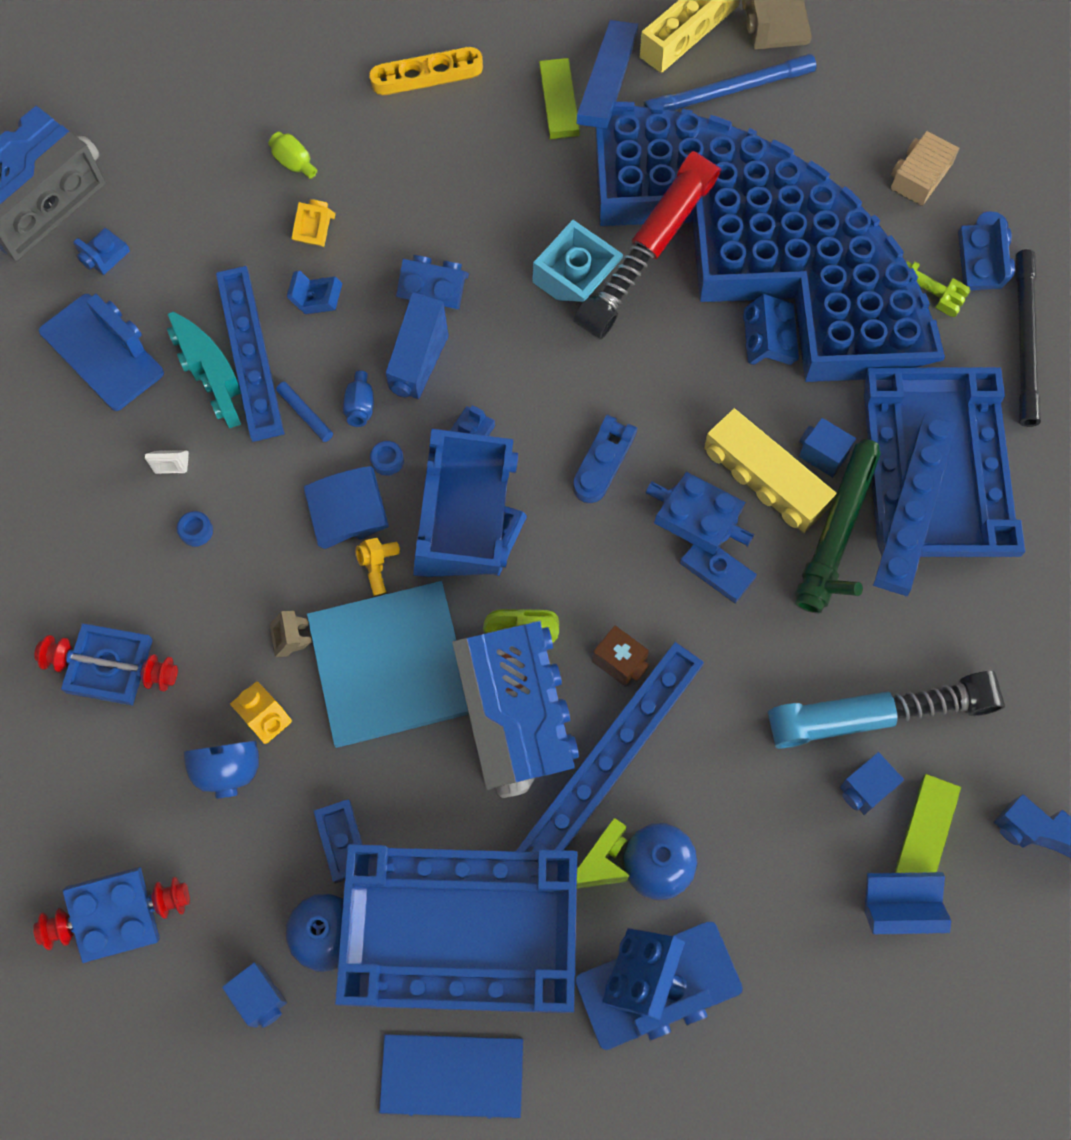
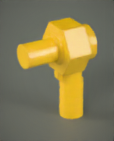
[355,538,400,597]

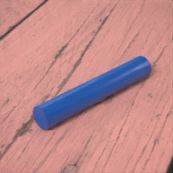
[276,382,333,442]

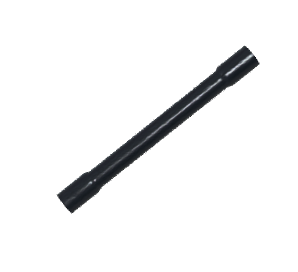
[1016,249,1041,427]

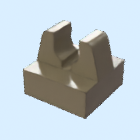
[269,611,312,657]

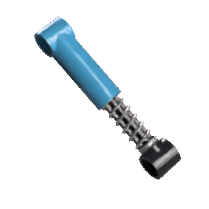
[768,671,1005,749]

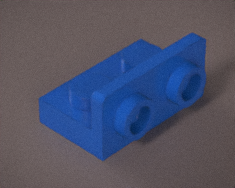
[958,217,1015,290]

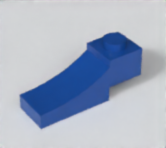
[994,794,1071,858]

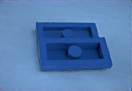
[304,466,389,549]

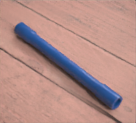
[644,54,816,111]

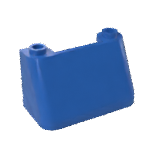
[413,429,518,577]

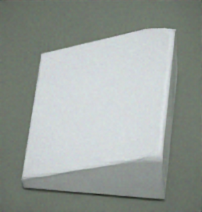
[145,450,189,474]

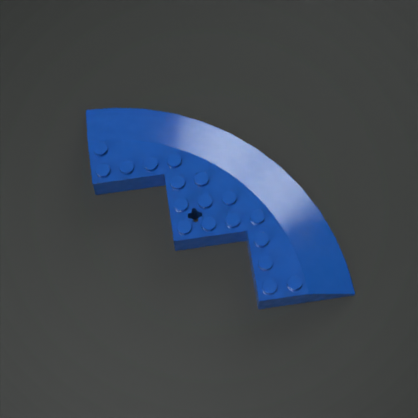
[595,102,945,382]

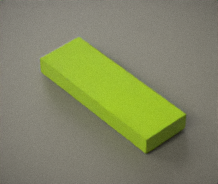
[539,58,580,139]
[894,774,961,873]

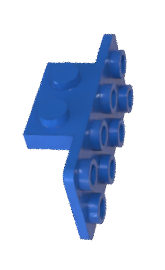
[39,294,164,411]
[575,921,743,1050]

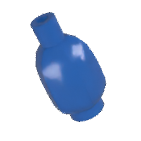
[343,370,374,427]

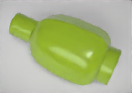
[268,132,318,179]

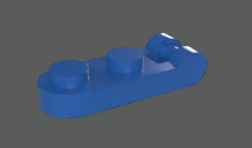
[573,415,638,503]

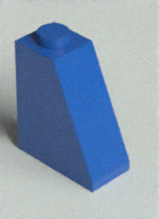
[386,292,449,399]

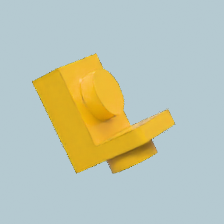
[291,199,336,247]

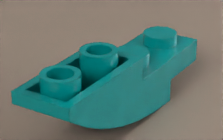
[167,312,241,429]

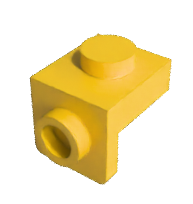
[230,681,292,744]

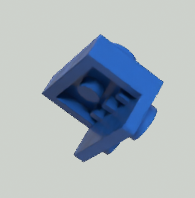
[396,255,469,309]
[743,294,799,365]

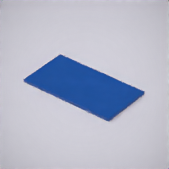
[379,1035,523,1119]

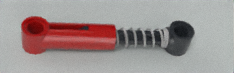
[574,151,721,340]

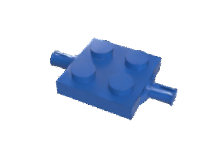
[646,472,755,555]

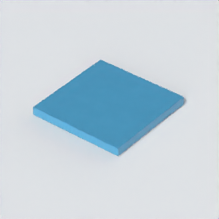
[307,581,469,748]

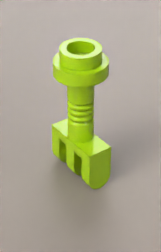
[906,261,970,317]

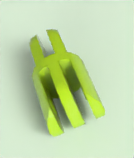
[483,609,559,642]

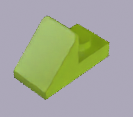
[577,818,629,888]

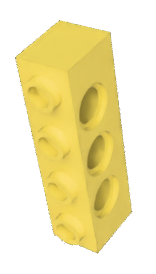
[640,0,740,73]

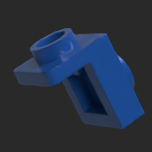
[287,271,343,314]

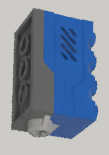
[0,106,106,262]
[452,621,579,798]

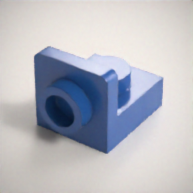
[73,228,130,275]

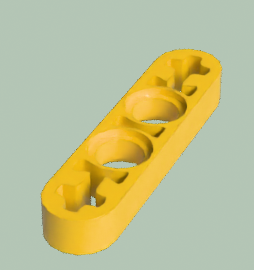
[370,47,483,95]

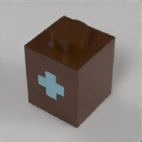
[592,625,649,687]

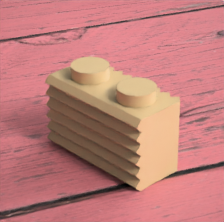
[891,131,959,206]

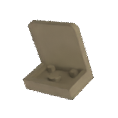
[742,0,812,50]

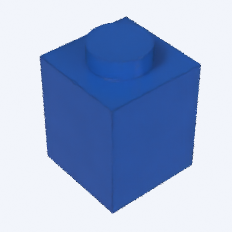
[799,418,857,478]
[840,752,904,815]
[222,962,287,1028]

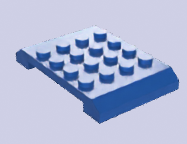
[864,367,1025,557]
[335,844,577,1013]

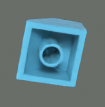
[533,220,623,302]

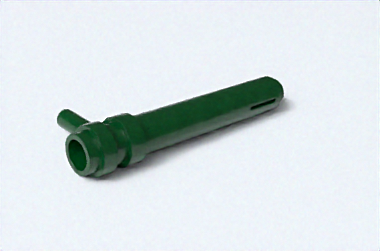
[795,439,881,614]

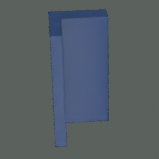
[864,872,951,934]

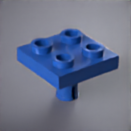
[602,928,687,1020]

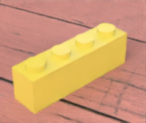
[704,408,837,533]

